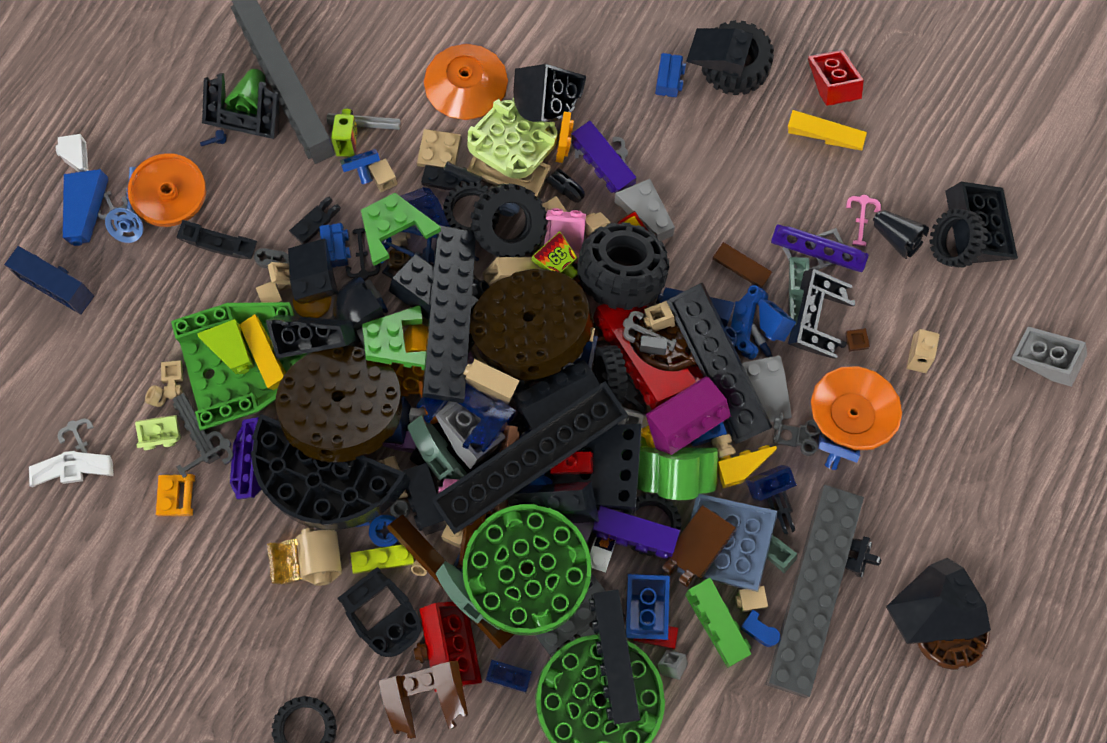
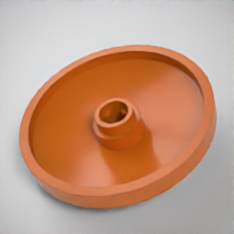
[128,153,206,227]

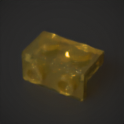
[267,539,301,585]

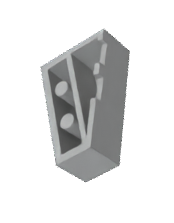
[614,179,675,241]

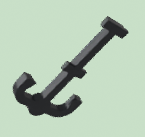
[345,228,380,280]

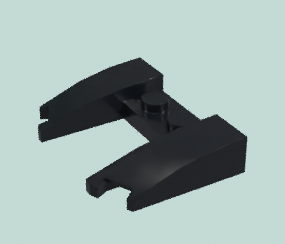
[202,73,280,139]
[788,268,855,359]

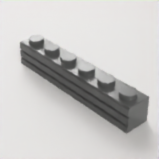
[172,393,220,464]

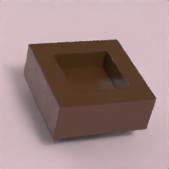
[845,328,870,352]

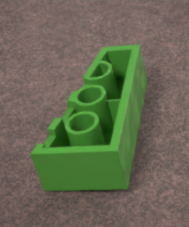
[685,578,752,668]

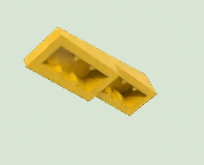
[788,110,867,151]
[239,314,286,390]

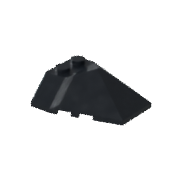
[886,558,991,644]

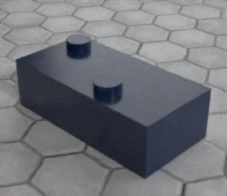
[4,246,94,315]

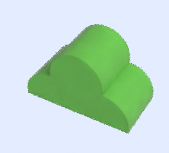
[637,447,718,500]

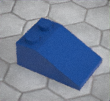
[626,574,670,640]

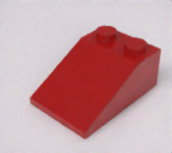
[808,50,864,106]

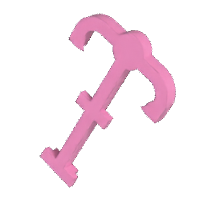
[846,195,881,247]

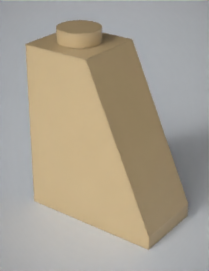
[483,257,541,286]
[463,359,519,407]

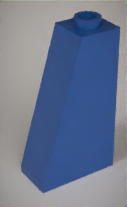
[63,169,108,246]

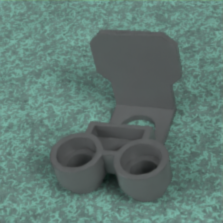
[773,413,820,456]

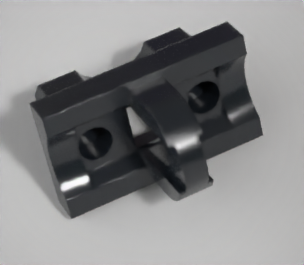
[845,536,882,578]

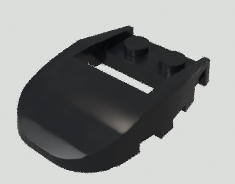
[337,567,421,657]

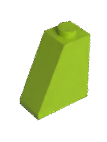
[197,319,254,374]

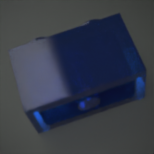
[746,465,797,501]
[485,659,533,694]

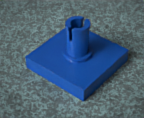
[340,149,380,184]
[818,432,860,470]

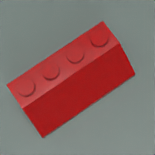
[419,601,482,692]

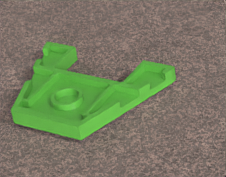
[361,193,441,266]
[362,306,426,370]

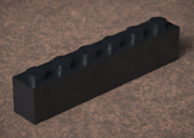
[589,589,640,725]

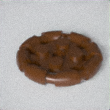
[917,632,990,670]

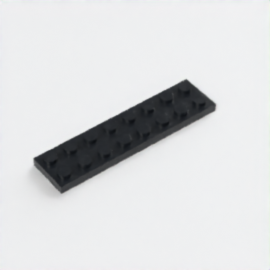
[667,283,772,444]

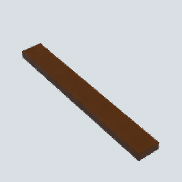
[387,514,515,649]

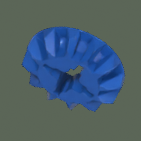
[369,515,398,547]

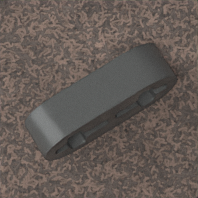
[254,248,289,269]

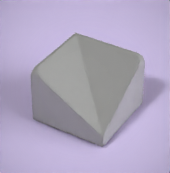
[658,650,688,680]

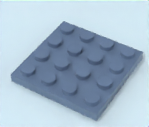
[677,494,778,592]

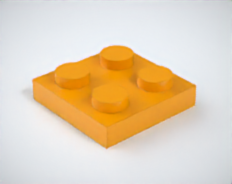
[555,112,574,163]

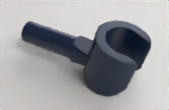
[200,130,227,146]

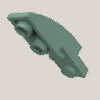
[407,414,467,481]
[436,561,499,630]

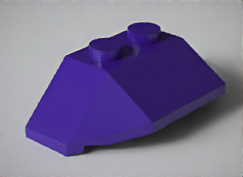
[230,417,262,500]

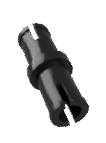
[443,161,482,186]

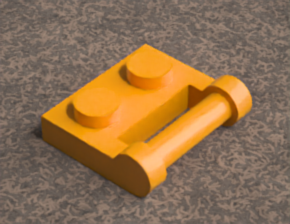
[156,474,195,516]

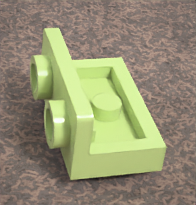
[135,415,181,450]

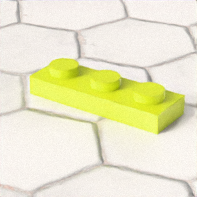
[350,545,414,574]

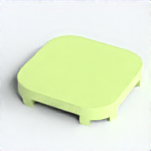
[467,98,558,179]

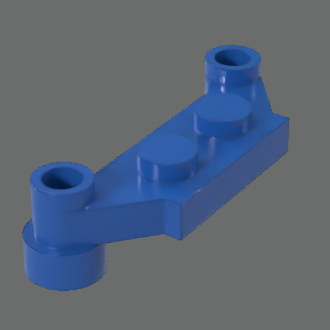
[731,285,768,360]

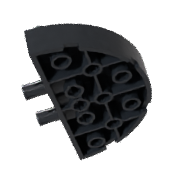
[251,414,410,530]

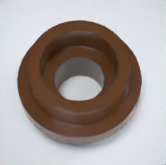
[414,642,429,664]

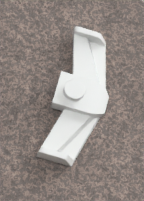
[29,451,113,487]

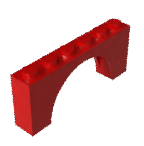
[593,304,696,410]

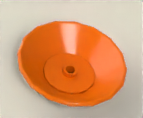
[424,44,508,120]
[811,366,902,450]

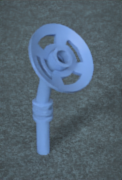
[105,167,143,243]

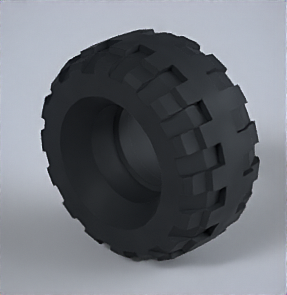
[577,222,669,310]

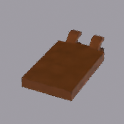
[662,505,737,587]

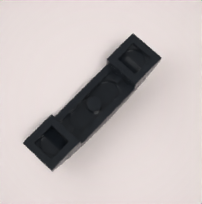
[177,220,257,259]

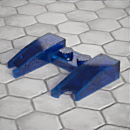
[417,383,516,452]

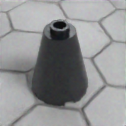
[873,210,929,259]

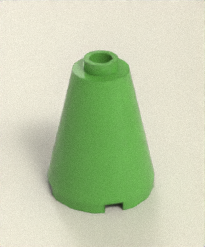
[225,69,266,114]

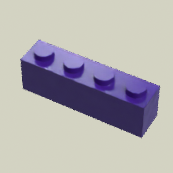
[571,120,636,193]
[593,506,680,559]

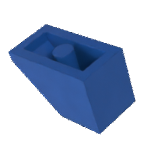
[759,298,796,342]

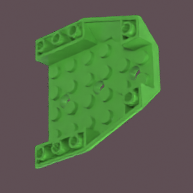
[171,302,307,431]

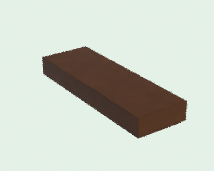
[712,242,772,288]

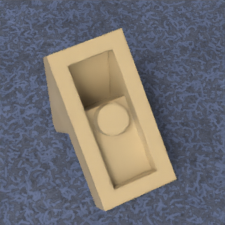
[268,262,291,290]

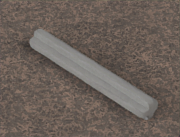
[327,113,401,130]

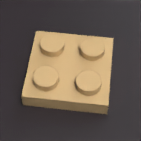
[417,129,461,169]

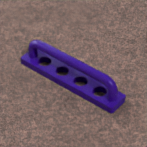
[771,224,869,272]

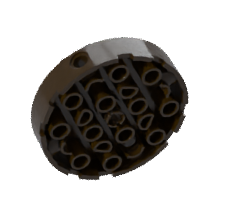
[470,269,593,380]
[275,346,402,462]

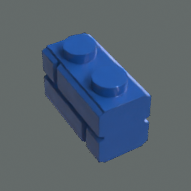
[655,53,686,98]
[319,223,351,268]

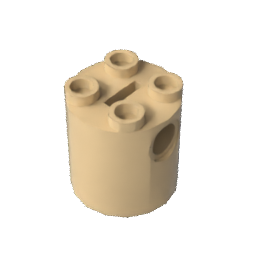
[296,528,342,586]

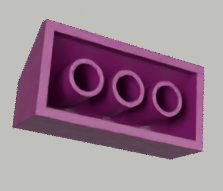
[646,376,731,455]

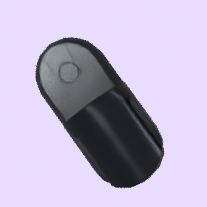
[546,167,585,203]
[766,489,795,534]

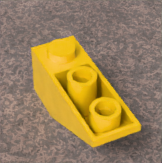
[717,445,777,489]

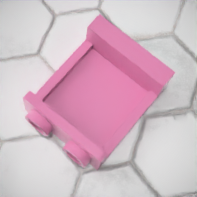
[544,208,586,264]

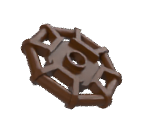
[630,315,697,372]

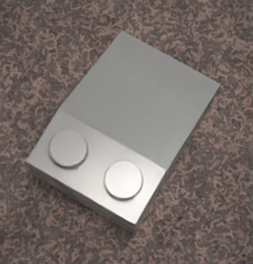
[1012,327,1087,387]
[742,355,792,422]
[435,393,506,469]

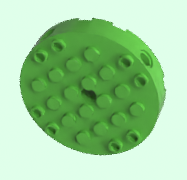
[463,504,591,635]
[535,635,665,743]

